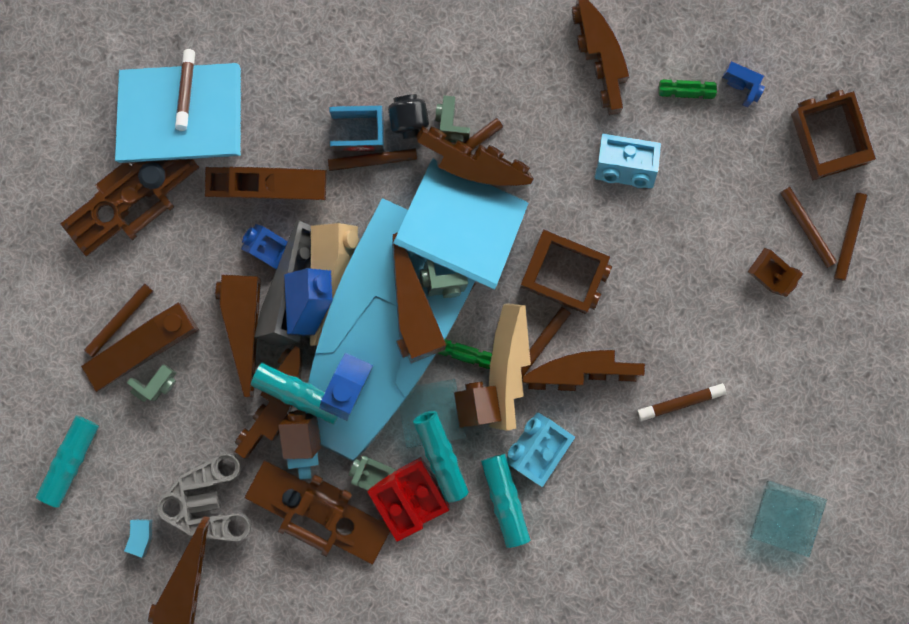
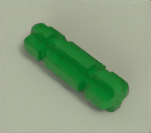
[658,79,717,99]
[438,339,492,369]

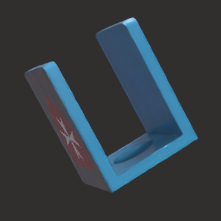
[329,105,384,153]

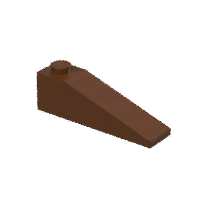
[392,232,446,363]
[215,275,261,398]
[81,302,199,392]
[148,516,210,624]

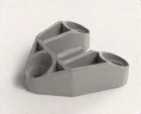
[157,454,251,541]

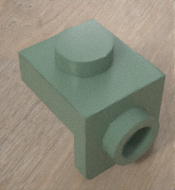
[435,95,470,143]
[420,260,468,298]
[127,364,177,402]
[348,455,397,490]

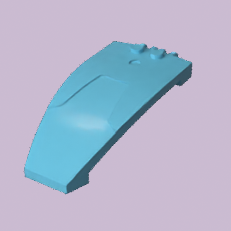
[306,198,476,462]

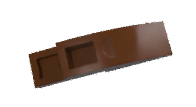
[572,0,629,115]
[416,126,534,186]
[205,167,327,200]
[234,346,303,459]
[522,350,645,391]

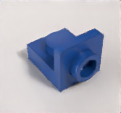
[722,61,765,108]
[241,224,288,270]

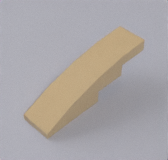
[489,304,531,431]

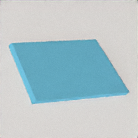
[115,63,241,163]
[393,158,528,290]

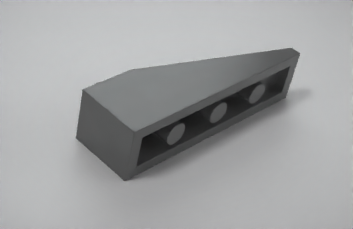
[255,221,311,347]

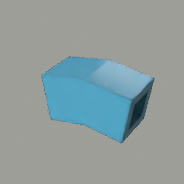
[124,519,153,558]

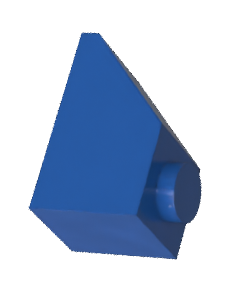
[284,268,333,336]
[319,353,373,421]

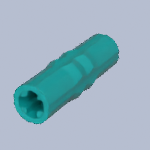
[251,363,338,425]
[413,411,469,502]
[36,415,99,508]
[481,454,531,548]

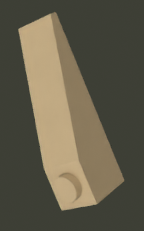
[310,223,359,346]

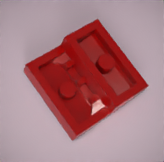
[368,457,450,542]

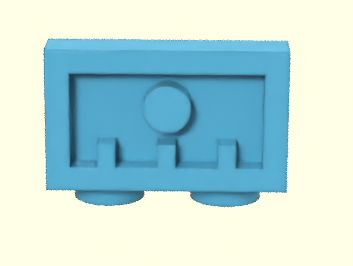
[595,134,661,188]
[507,412,575,487]

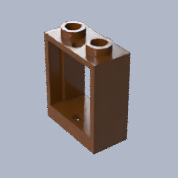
[791,90,876,181]
[520,229,612,314]

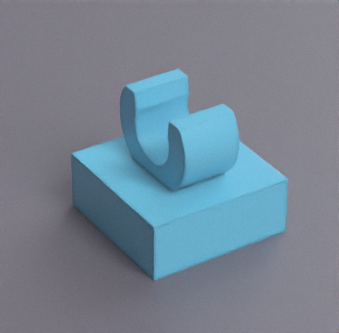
[287,452,319,480]

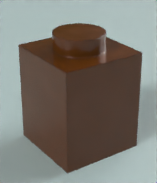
[454,381,502,428]
[278,410,321,459]

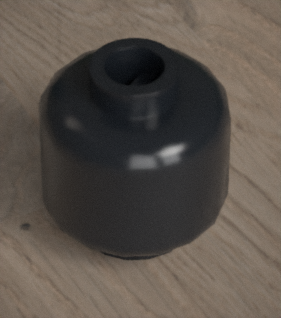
[388,94,429,139]

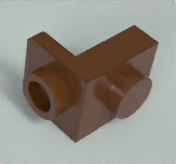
[748,248,803,297]

